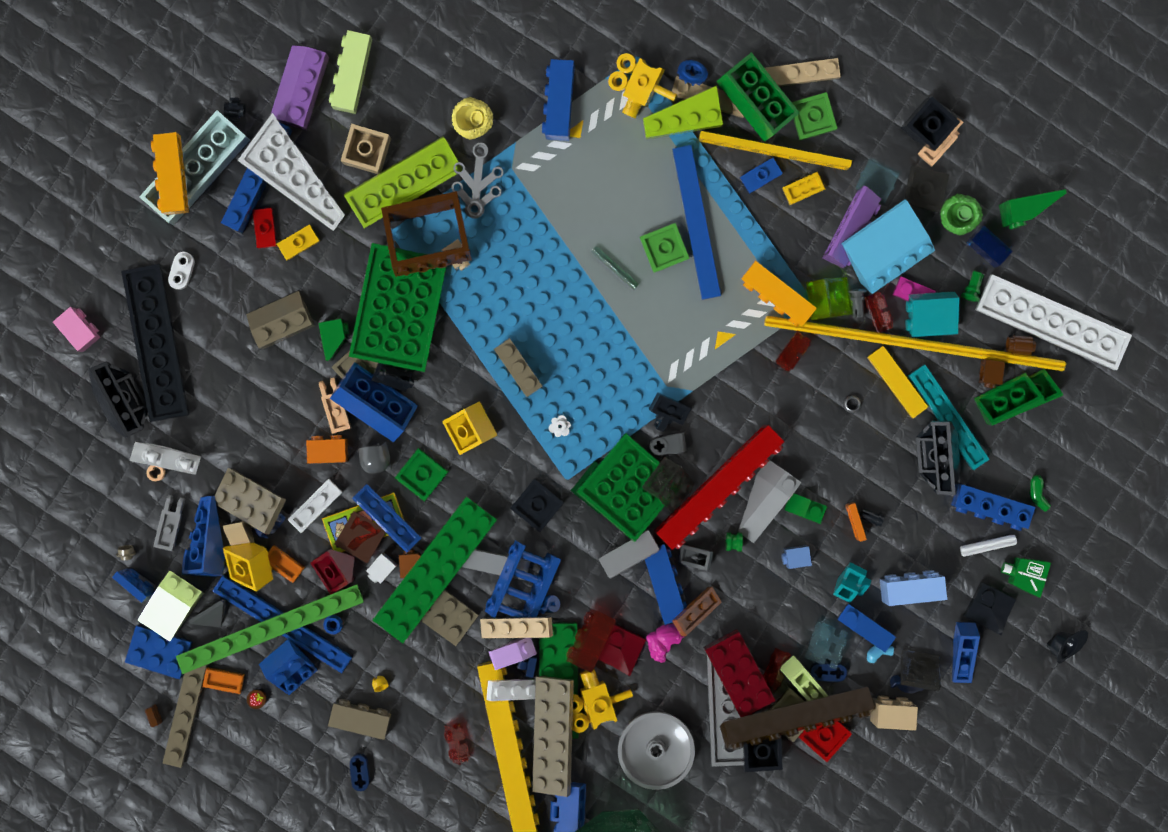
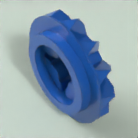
[677,60,708,86]

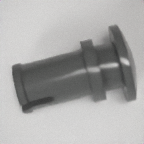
[848,288,867,318]

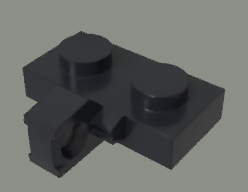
[649,392,691,432]

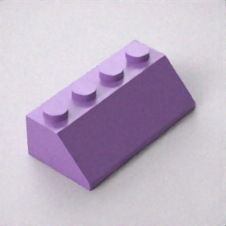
[271,45,329,131]
[822,186,881,269]

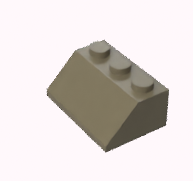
[246,291,315,349]

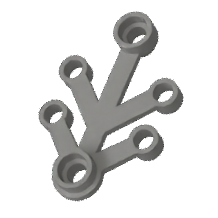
[452,143,503,219]

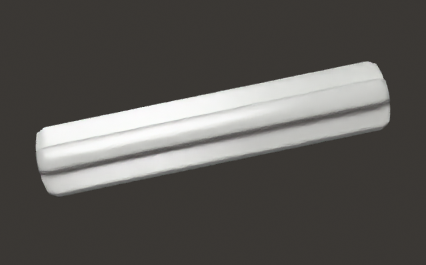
[960,535,1017,556]

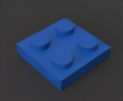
[112,568,155,603]

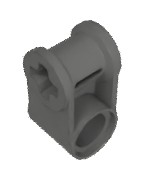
[649,433,687,455]

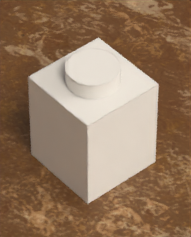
[366,552,398,584]

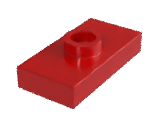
[252,208,277,249]

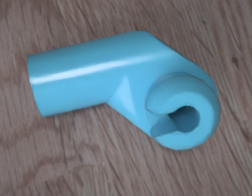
[867,645,894,663]

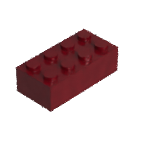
[703,629,776,718]

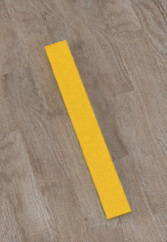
[698,131,852,170]

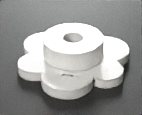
[549,415,571,437]

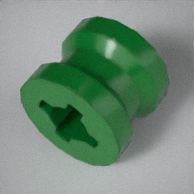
[725,532,743,552]

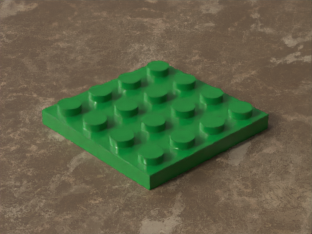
[576,433,683,542]

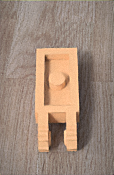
[319,378,351,434]

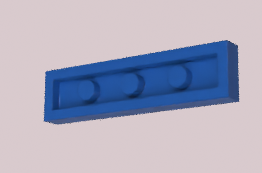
[352,484,421,553]

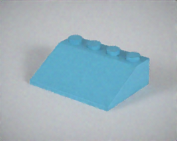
[841,199,935,294]

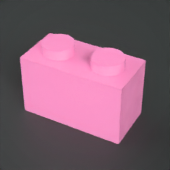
[53,307,101,352]

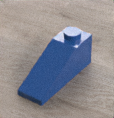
[837,604,896,653]
[952,622,980,683]

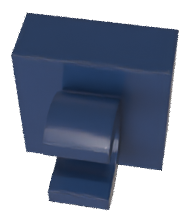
[518,656,537,678]

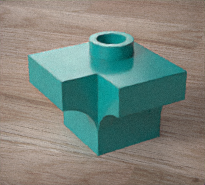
[833,562,872,603]

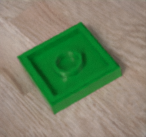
[395,448,449,502]

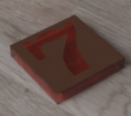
[334,511,386,564]

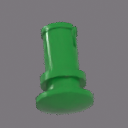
[961,271,984,302]

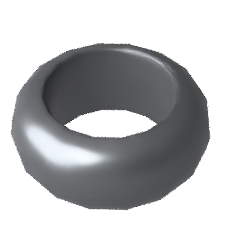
[843,395,861,413]

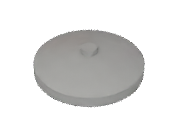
[618,711,695,790]

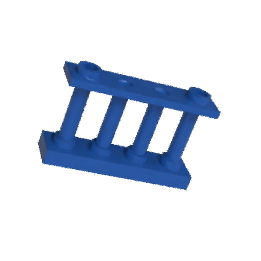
[485,540,561,618]

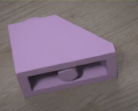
[489,638,537,670]

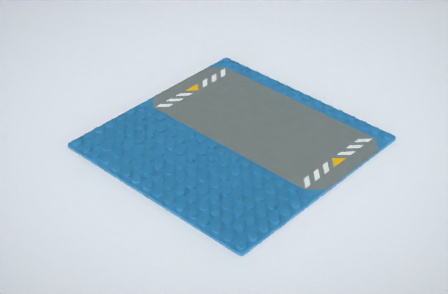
[392,57,814,480]

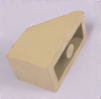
[223,521,254,546]

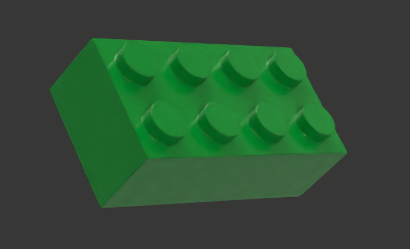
[716,52,799,142]

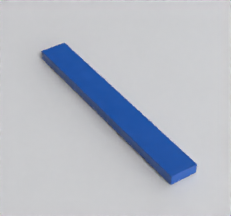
[672,145,721,300]
[213,574,353,673]

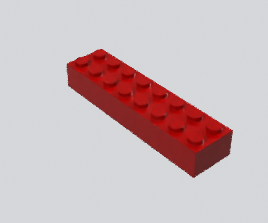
[654,425,784,550]

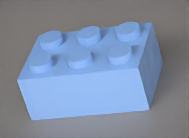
[880,570,947,606]

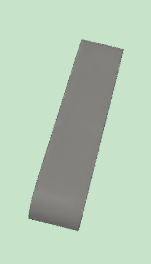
[462,549,530,580]

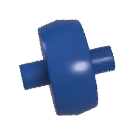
[539,595,560,614]

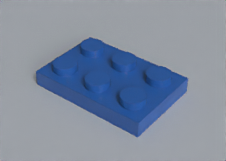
[125,625,193,680]

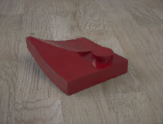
[595,622,646,676]

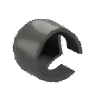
[358,441,392,474]

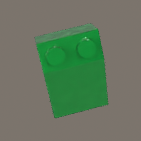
[999,189,1067,230]

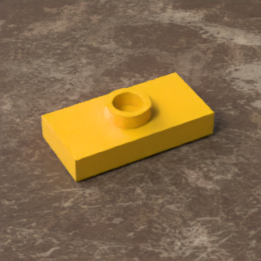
[782,172,825,205]
[277,224,320,261]

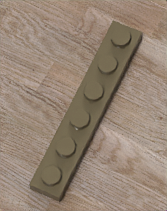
[163,664,208,768]

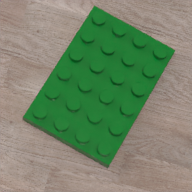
[349,243,446,372]

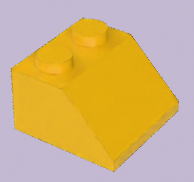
[442,401,497,455]
[223,543,273,592]

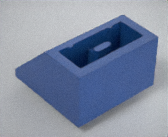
[259,639,318,695]

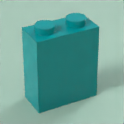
[905,292,959,337]

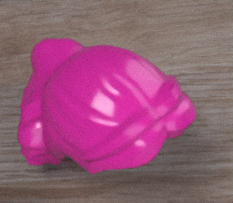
[646,623,685,663]

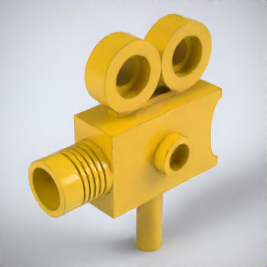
[608,53,677,119]
[572,669,633,733]

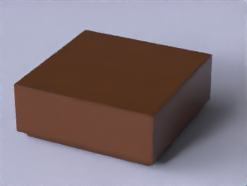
[145,704,163,728]

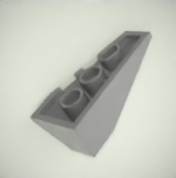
[738,459,801,543]

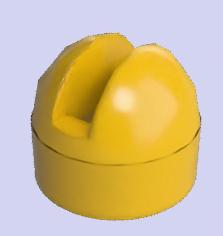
[372,676,389,692]

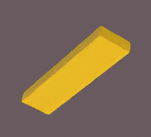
[867,346,928,419]

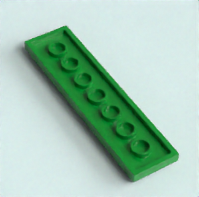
[372,496,497,643]

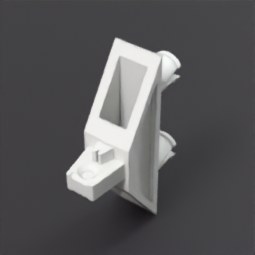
[130,442,201,475]

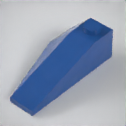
[181,496,225,577]

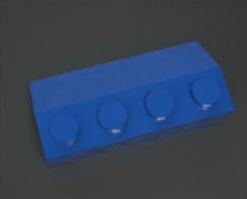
[330,362,418,442]

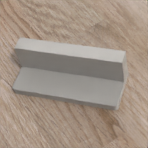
[599,530,659,579]

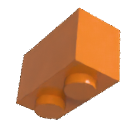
[306,435,348,464]

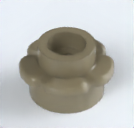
[116,545,136,560]

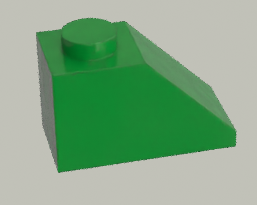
[318,319,349,362]

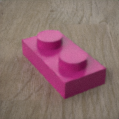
[892,277,936,301]

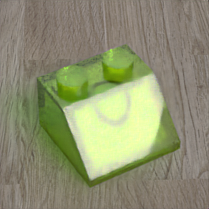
[806,277,853,320]

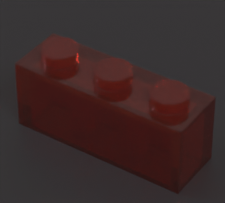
[566,609,616,673]

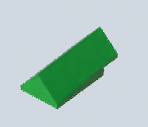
[974,369,1063,426]

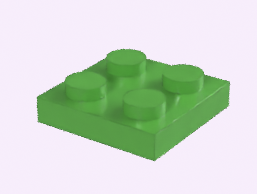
[791,92,837,141]
[639,223,690,273]

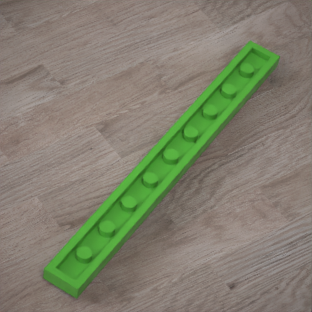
[176,584,364,674]

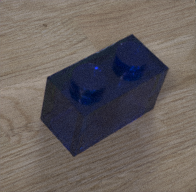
[966,226,1013,268]

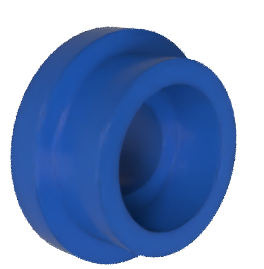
[323,615,343,634]

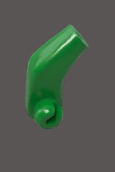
[1030,475,1051,512]

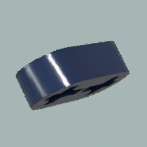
[809,662,847,682]
[350,753,370,791]

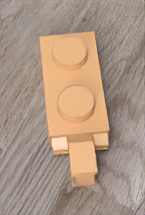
[917,118,964,167]

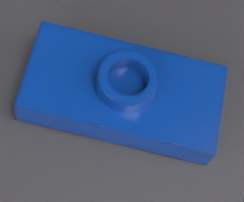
[740,158,783,194]

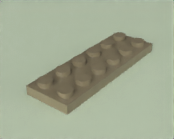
[532,676,574,797]

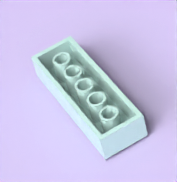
[140,111,250,225]

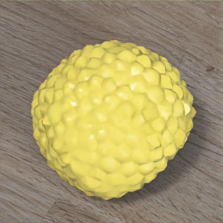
[452,97,493,140]

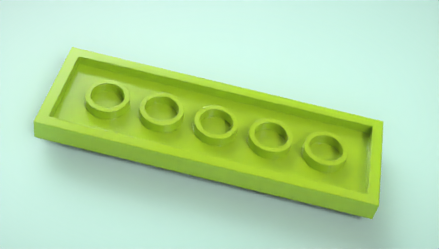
[344,136,463,228]

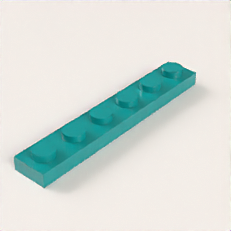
[908,365,990,470]

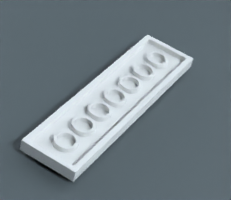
[975,275,1132,370]

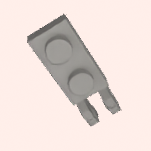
[154,495,185,551]

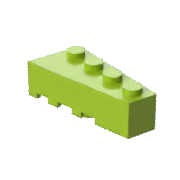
[643,86,723,140]

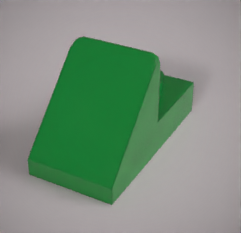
[784,493,827,524]

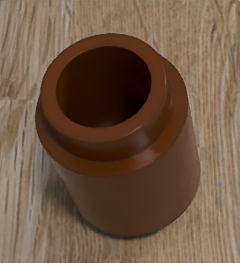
[1006,335,1036,356]

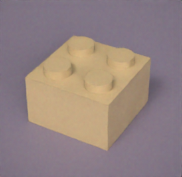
[341,124,391,174]
[870,696,918,730]

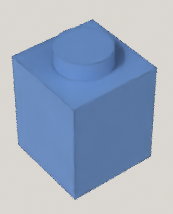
[781,545,812,569]

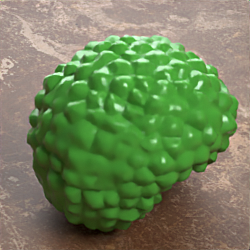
[940,194,983,236]

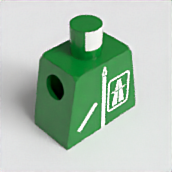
[1001,557,1051,598]

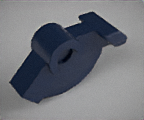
[890,673,926,693]

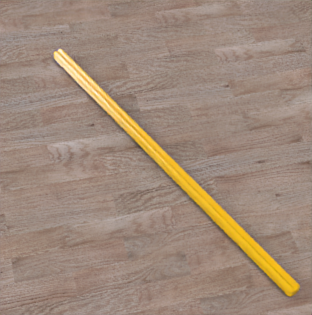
[764,316,1066,371]

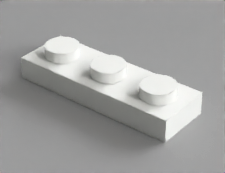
[288,479,343,533]
[486,679,536,701]

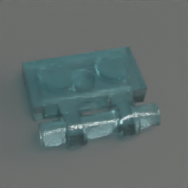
[805,621,848,669]

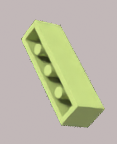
[329,30,372,114]

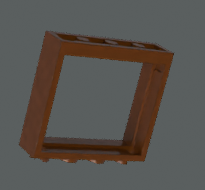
[381,191,472,277]

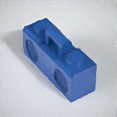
[550,782,586,832]

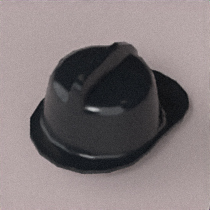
[1046,630,1088,664]

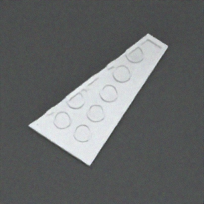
[237,113,345,231]

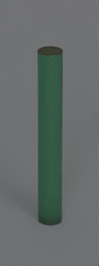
[591,246,639,290]

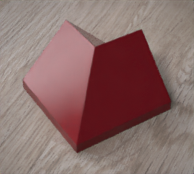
[310,549,356,595]

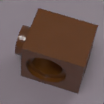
[978,360,1005,388]

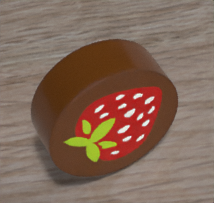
[247,689,267,709]

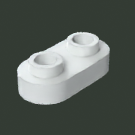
[168,252,195,290]

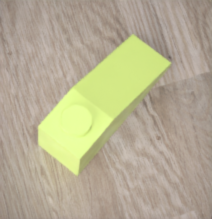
[779,655,828,701]

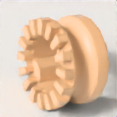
[146,465,166,481]

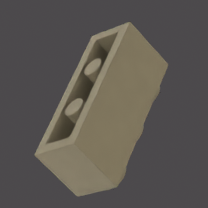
[494,338,543,397]
[328,699,392,740]

